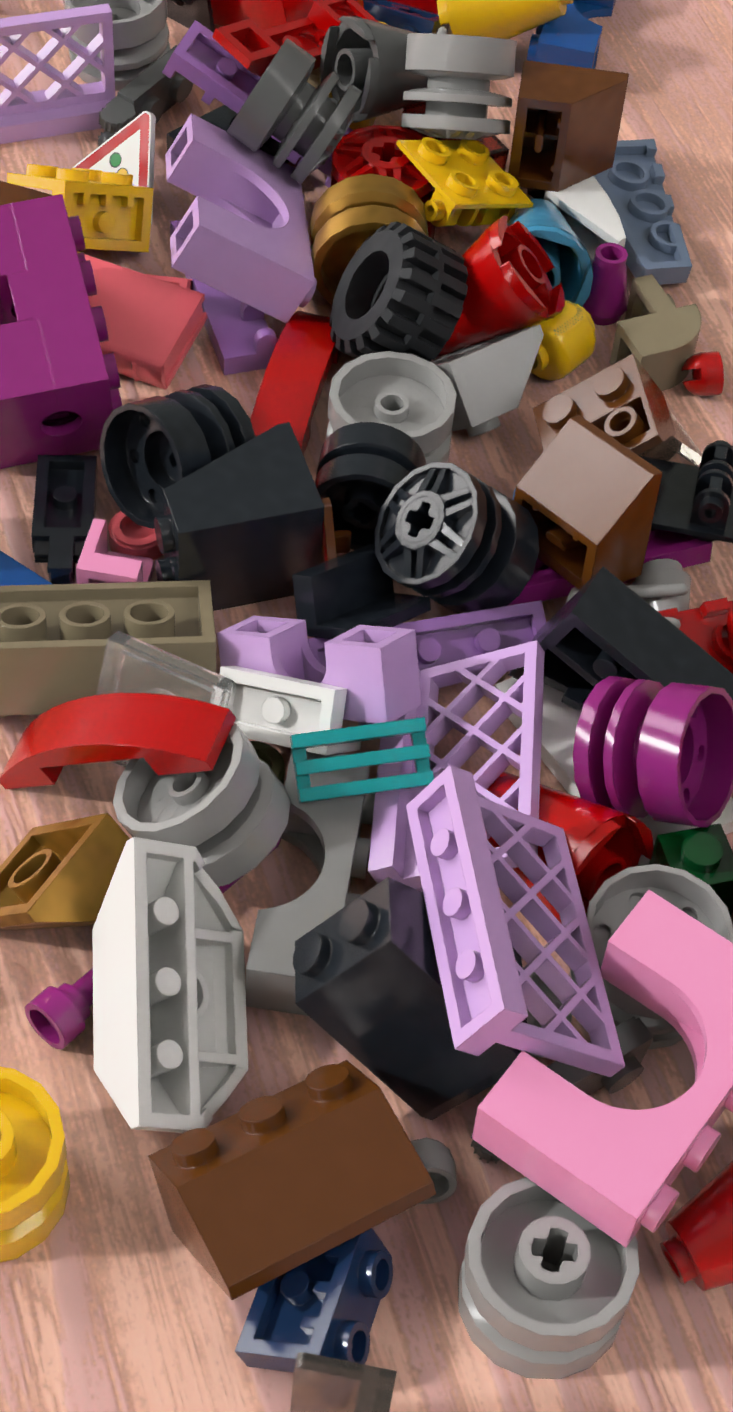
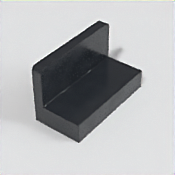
[292,544,431,639]

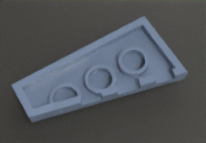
[594,139,692,285]

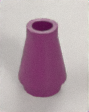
[582,243,629,326]

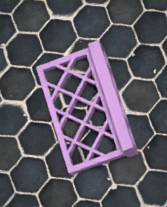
[0,3,115,144]
[368,640,545,892]
[406,765,625,1077]

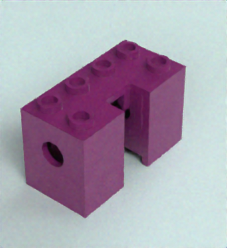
[0,194,122,469]

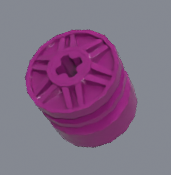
[573,676,733,827]

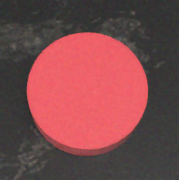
[108,511,163,561]

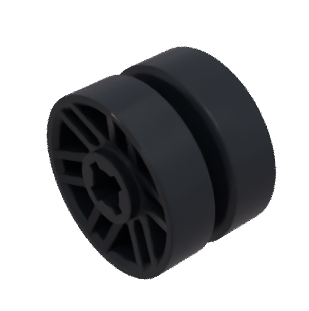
[314,422,426,550]

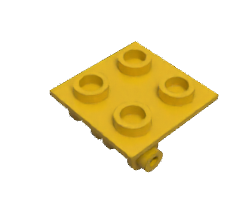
[396,137,534,227]

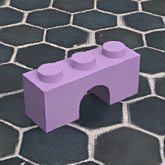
[217,615,422,726]

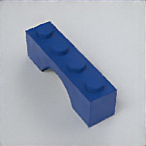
[527,0,616,69]

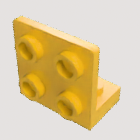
[7,164,154,253]

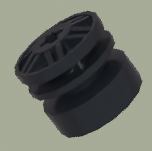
[100,384,256,529]
[374,462,540,614]

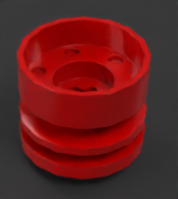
[331,125,435,239]

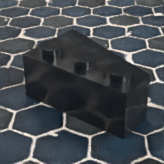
[508,567,733,711]

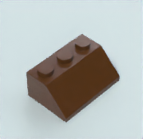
[148,1060,436,1300]

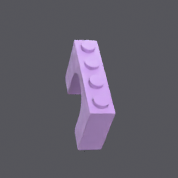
[165,113,317,323]

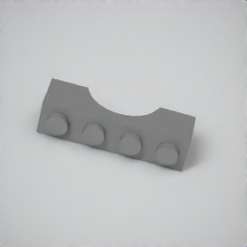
[245,751,375,1016]

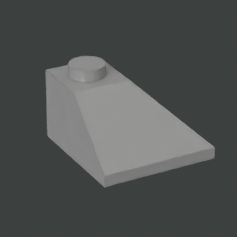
[430,324,544,437]

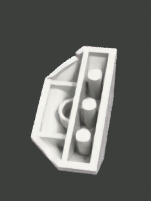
[92,837,248,1133]

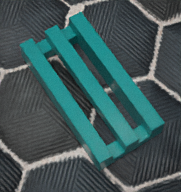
[290,717,434,804]

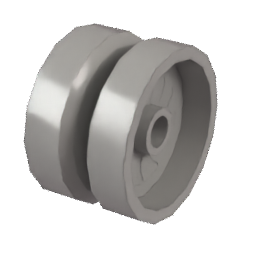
[326,351,457,464]
[113,723,291,887]
[458,1177,640,1379]

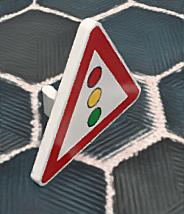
[72,111,156,224]

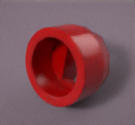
[681,351,724,396]

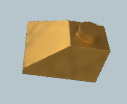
[0,813,130,931]

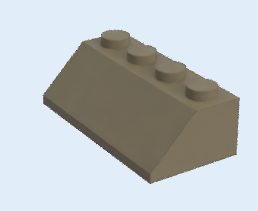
[0,580,217,719]

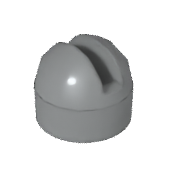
[411,1137,457,1204]

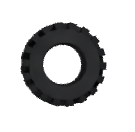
[329,222,468,361]

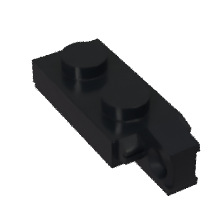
[31,455,98,584]

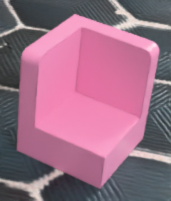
[76,518,154,584]

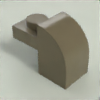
[610,274,702,391]

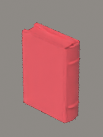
[77,252,208,390]

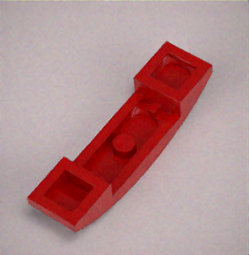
[212,0,380,77]
[250,311,341,456]
[0,693,236,789]

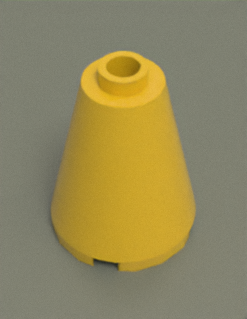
[437,0,574,39]

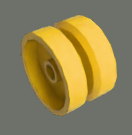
[0,1067,70,1263]

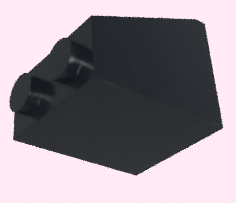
[154,422,324,611]
[293,877,530,1120]

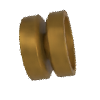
[310,174,428,305]

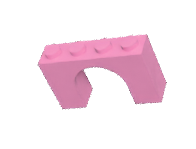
[472,889,733,1248]

